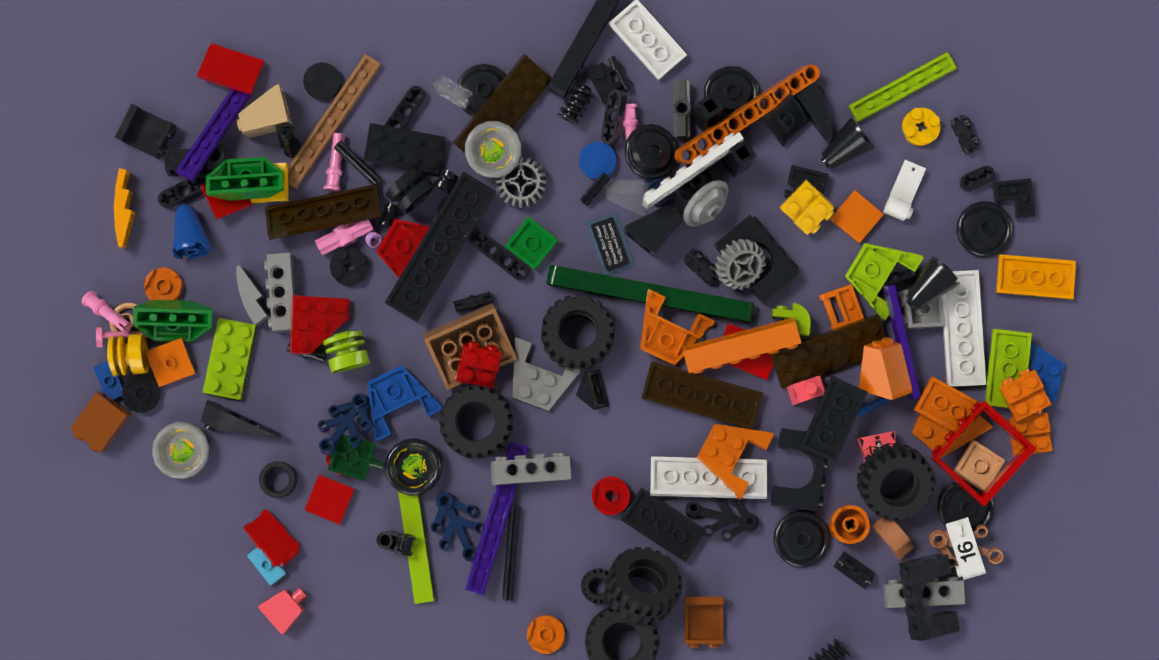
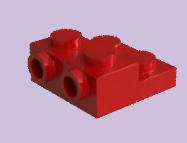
[455,341,502,388]

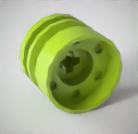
[323,331,370,373]

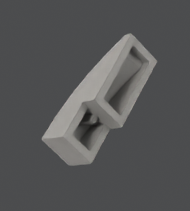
[236,265,269,326]

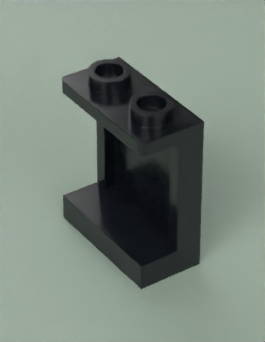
[115,103,176,159]

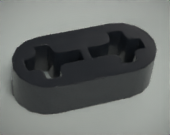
[959,166,995,192]

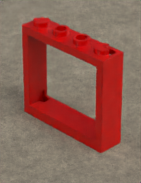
[930,401,1037,506]

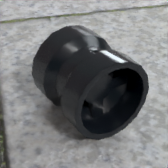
[433,168,459,194]

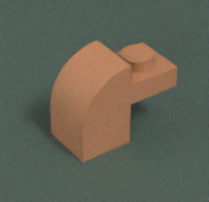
[872,517,914,560]

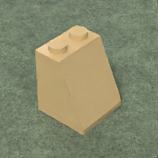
[237,84,292,138]

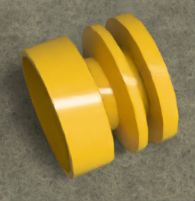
[107,333,149,376]

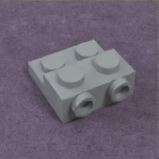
[898,290,945,330]

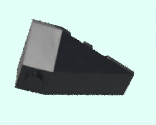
[201,400,283,438]

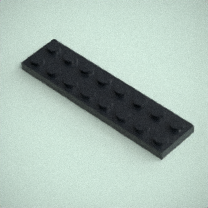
[384,171,496,323]

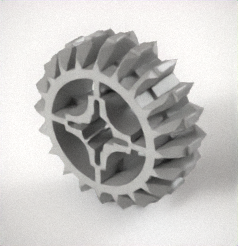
[495,156,547,208]
[715,238,766,290]

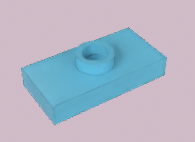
[247,548,287,586]

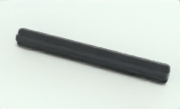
[502,505,521,601]

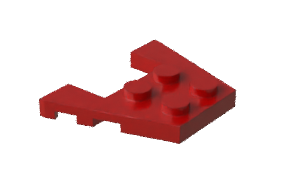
[376,219,430,278]

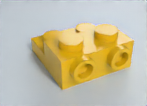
[780,180,834,235]

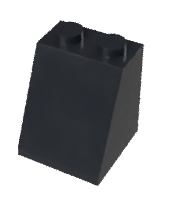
[623,205,683,257]

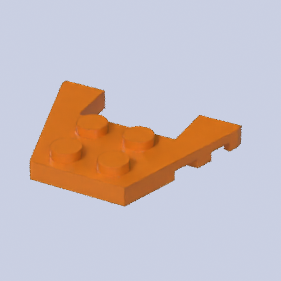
[640,289,715,365]
[911,377,993,458]
[697,424,774,500]

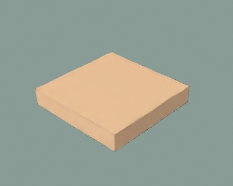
[953,439,1006,491]

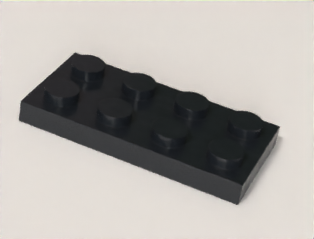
[363,123,445,175]
[800,376,868,463]
[620,487,706,562]

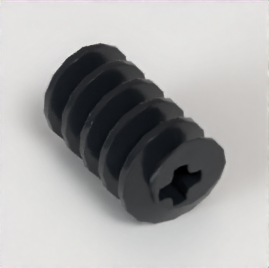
[557,81,594,124]
[808,638,852,660]

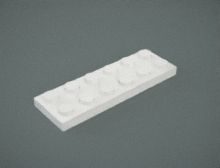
[642,132,744,210]
[942,270,986,387]
[650,457,767,499]

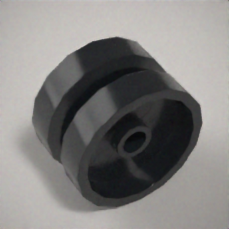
[386,167,435,215]

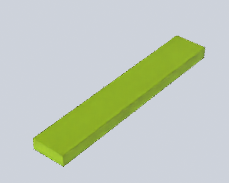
[848,52,957,123]
[398,491,434,604]

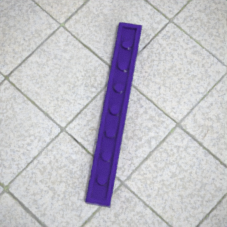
[464,441,529,595]

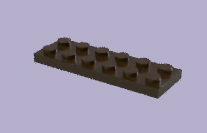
[453,54,552,153]
[265,184,382,240]
[770,314,886,389]
[641,361,763,429]

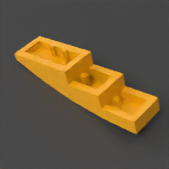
[114,168,135,250]

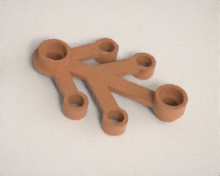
[929,524,1004,568]

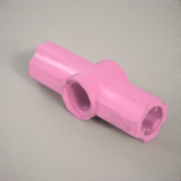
[315,219,374,256]

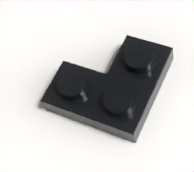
[992,178,1036,219]

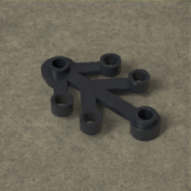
[685,497,759,542]

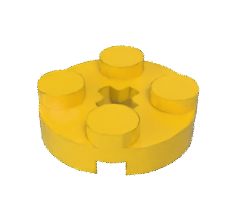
[901,108,941,146]

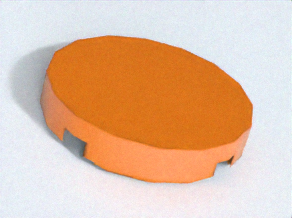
[144,267,183,300]
[527,615,565,654]

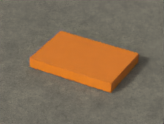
[913,376,980,438]

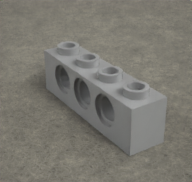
[264,253,295,332]
[490,453,571,485]
[883,577,965,608]

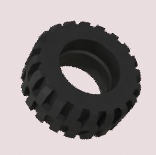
[541,294,615,371]
[439,385,514,459]
[857,443,935,521]
[604,547,683,624]
[585,605,659,660]

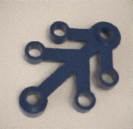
[317,393,372,455]
[430,492,484,561]

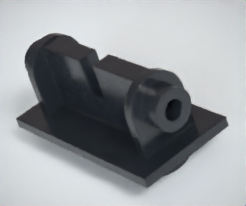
[950,115,981,155]
[275,124,300,157]
[683,248,718,285]
[886,266,923,292]
[833,551,876,589]

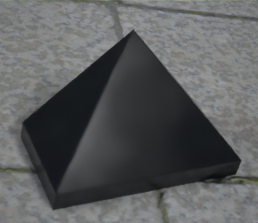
[576,369,609,410]

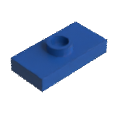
[93,361,123,400]

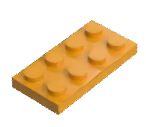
[995,254,1076,300]

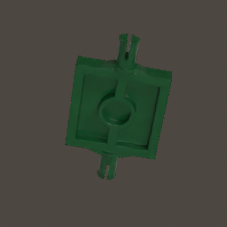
[319,434,385,481]

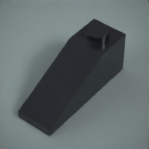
[795,82,833,144]

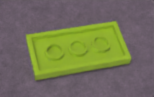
[202,318,257,400]
[985,329,1032,408]

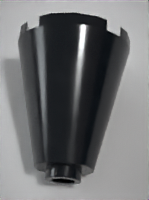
[821,117,875,168]
[906,256,960,309]

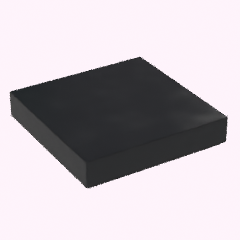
[763,93,810,146]

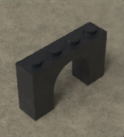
[691,93,756,178]
[714,215,799,304]
[771,428,828,511]
[899,554,960,641]

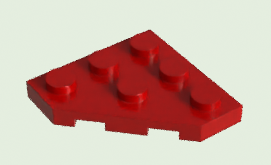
[290,295,350,355]

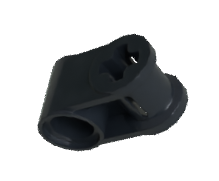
[376,530,416,556]

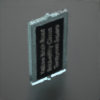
[586,213,634,275]

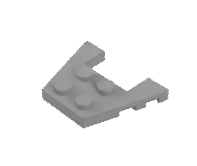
[513,338,581,411]

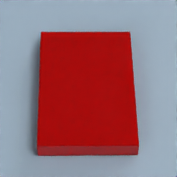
[197,43,265,95]
[723,323,773,380]

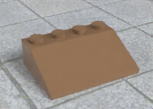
[423,303,517,390]

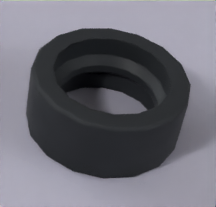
[259,461,297,498]

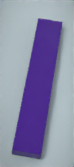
[176,89,254,181]
[883,285,921,399]

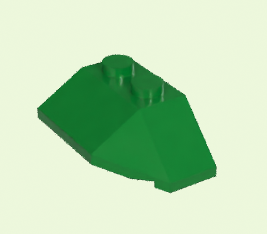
[206,157,283,200]
[133,300,212,342]

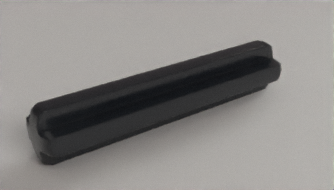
[334,141,381,185]

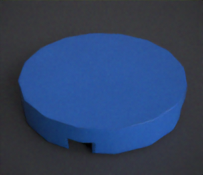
[579,142,617,180]

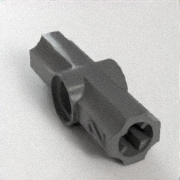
[673,79,691,139]

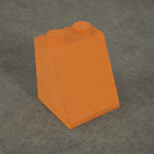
[859,338,912,400]

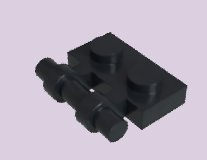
[586,56,632,105]
[784,165,829,198]

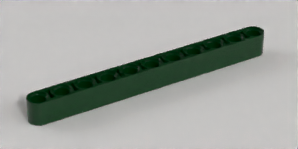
[546,265,755,323]

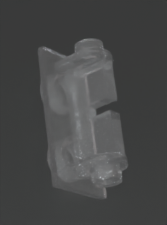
[431,76,473,108]

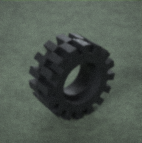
[581,568,608,604]

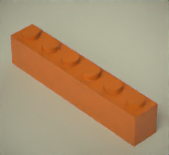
[683,317,801,374]

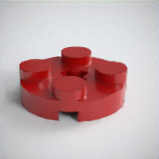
[591,476,630,515]

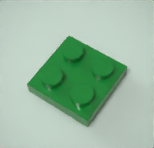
[505,216,558,270]

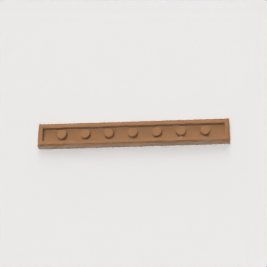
[288,54,381,190]

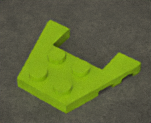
[845,243,924,321]

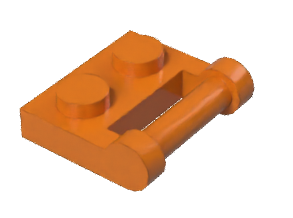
[819,284,864,330]

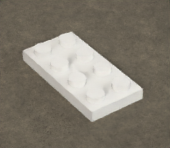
[608,0,687,81]

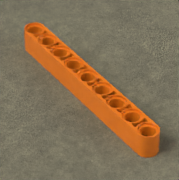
[675,65,820,164]

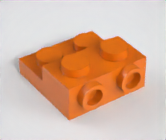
[998,368,1051,422]
[1006,410,1052,457]

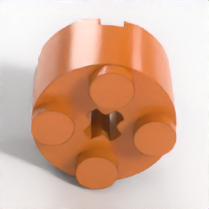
[829,505,870,544]

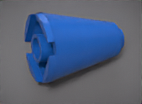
[172,204,211,259]

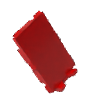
[244,509,301,567]

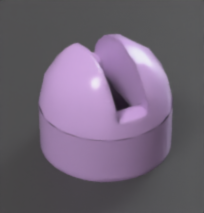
[365,231,382,248]

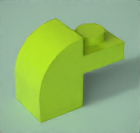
[771,303,811,337]

